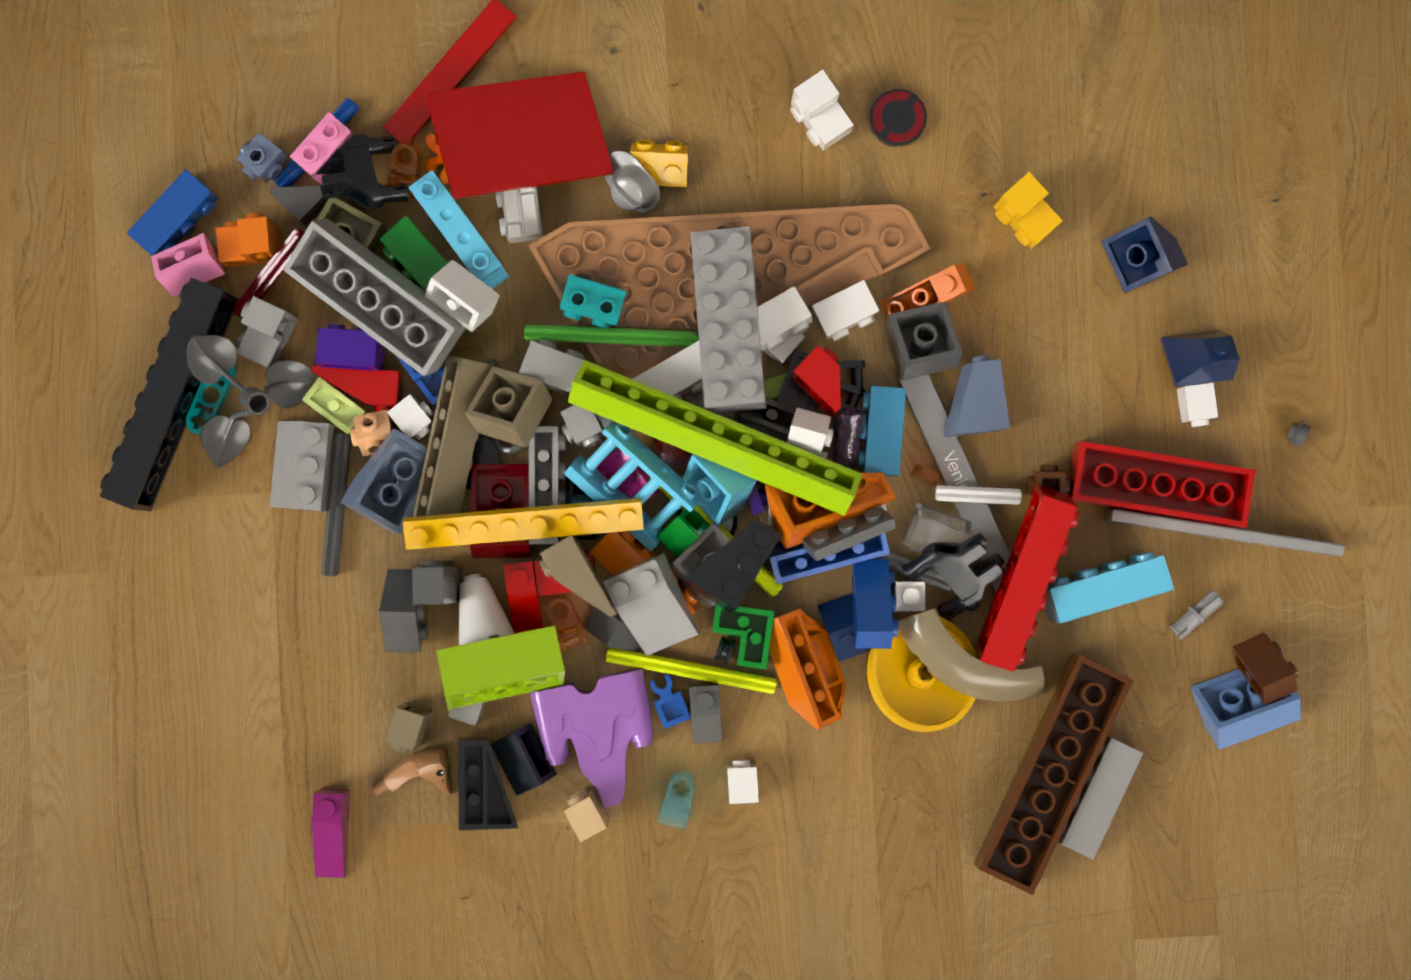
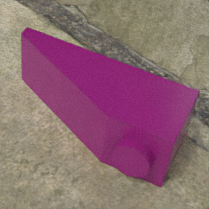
[312,788,350,878]

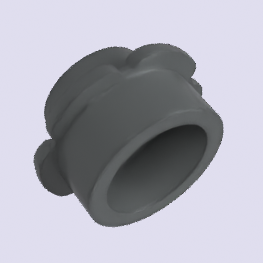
[1286,420,1311,447]

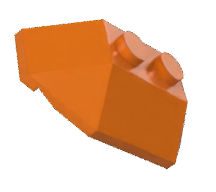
[769,608,846,729]

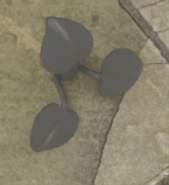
[186,335,319,468]

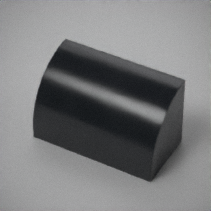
[490,723,557,796]

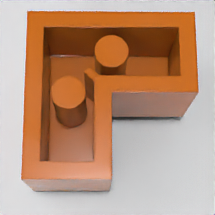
[216,213,282,267]

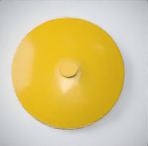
[867,614,978,732]

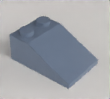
[340,429,427,534]

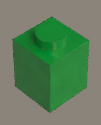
[657,508,710,557]

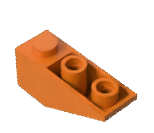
[879,263,976,321]

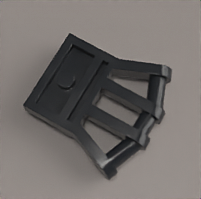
[777,349,866,439]

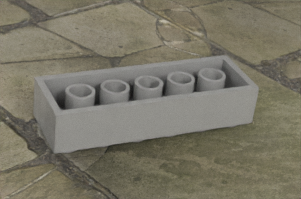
[283,218,465,377]
[690,226,766,413]

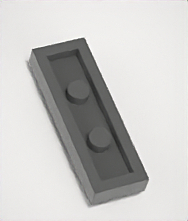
[802,507,896,561]

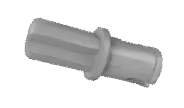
[1169,590,1223,640]

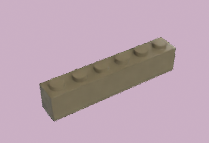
[413,355,492,517]

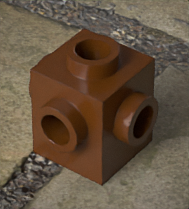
[1027,465,1070,495]

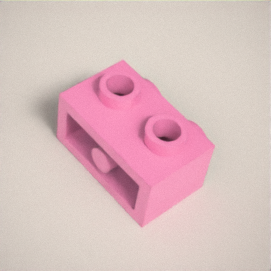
[151,233,225,297]

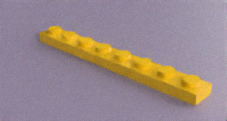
[403,498,644,550]

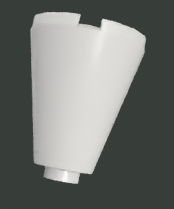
[459,574,515,645]

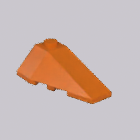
[765,472,896,549]

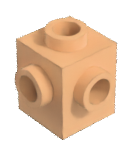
[350,410,394,456]

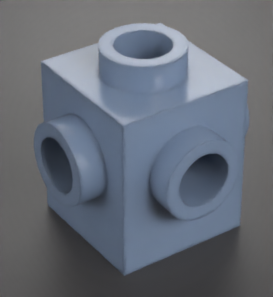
[237,132,288,184]

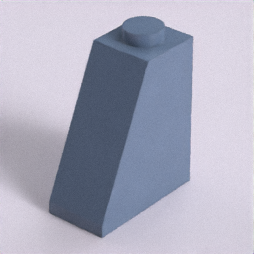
[944,355,1010,437]

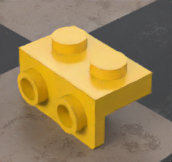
[630,139,689,187]

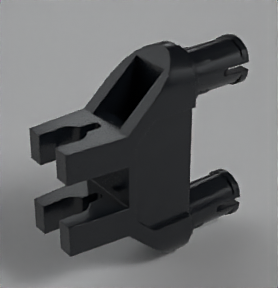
[316,133,409,209]
[902,533,1004,621]

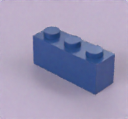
[127,169,219,256]
[851,559,898,649]

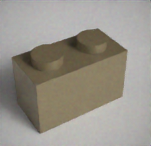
[385,703,433,753]

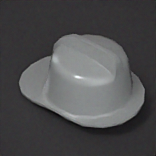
[605,150,660,213]

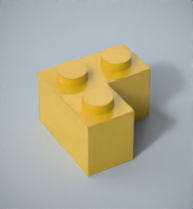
[994,172,1063,249]

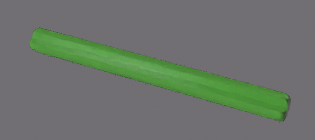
[524,324,699,347]

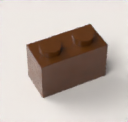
[1232,633,1298,705]

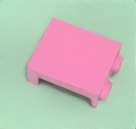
[290,112,352,185]

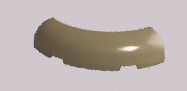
[898,608,1044,702]

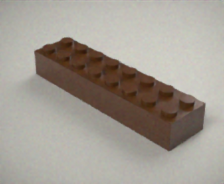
[974,653,1134,895]

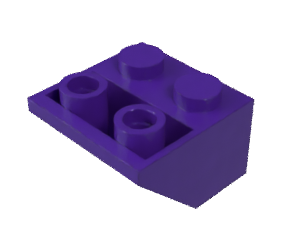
[315,324,387,371]

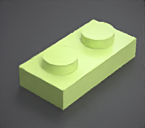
[302,377,367,435]

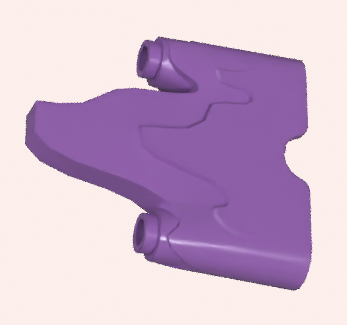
[530,668,654,808]

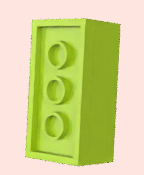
[436,626,565,710]

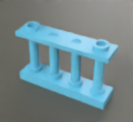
[408,170,510,289]
[564,421,702,552]

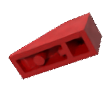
[311,366,404,412]
[503,561,544,634]

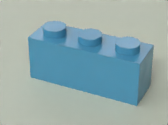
[857,386,906,477]

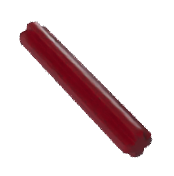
[233,228,305,318]

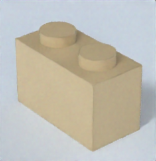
[563,788,610,843]

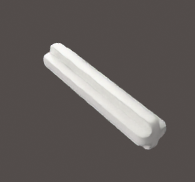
[935,485,1022,505]

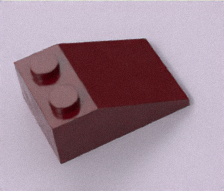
[470,464,531,558]

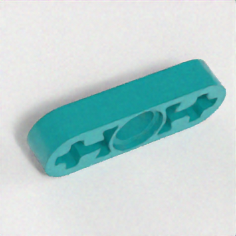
[186,363,238,435]

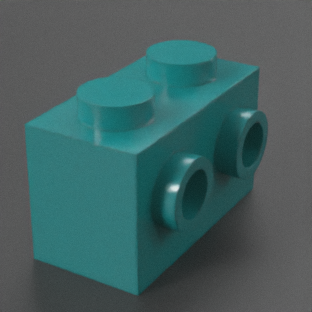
[559,274,626,329]

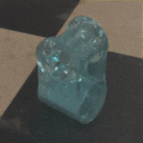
[657,771,695,830]

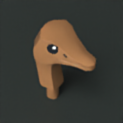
[372,747,453,796]

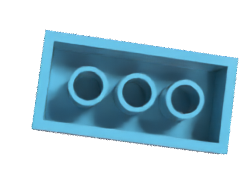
[1045,551,1174,623]

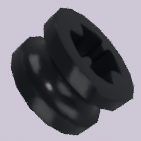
[714,636,736,665]

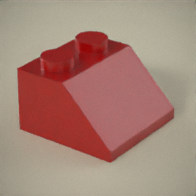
[790,345,841,417]

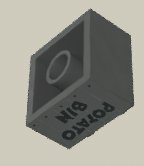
[885,302,963,380]

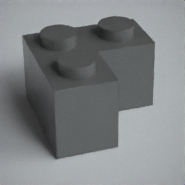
[379,569,428,652]

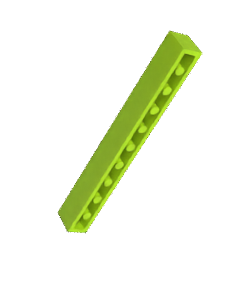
[568,360,863,516]

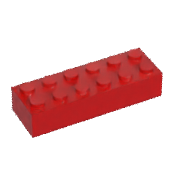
[1069,441,1255,528]
[976,484,1080,672]

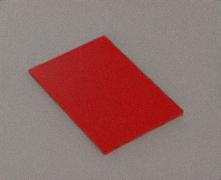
[425,71,614,199]

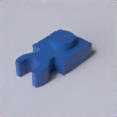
[650,674,691,729]

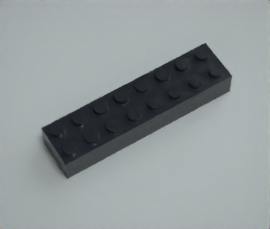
[99,277,239,512]

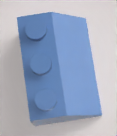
[1191,669,1301,750]

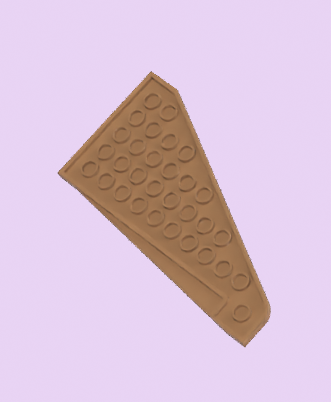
[528,204,930,379]

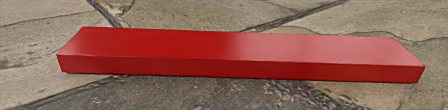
[383,0,517,148]

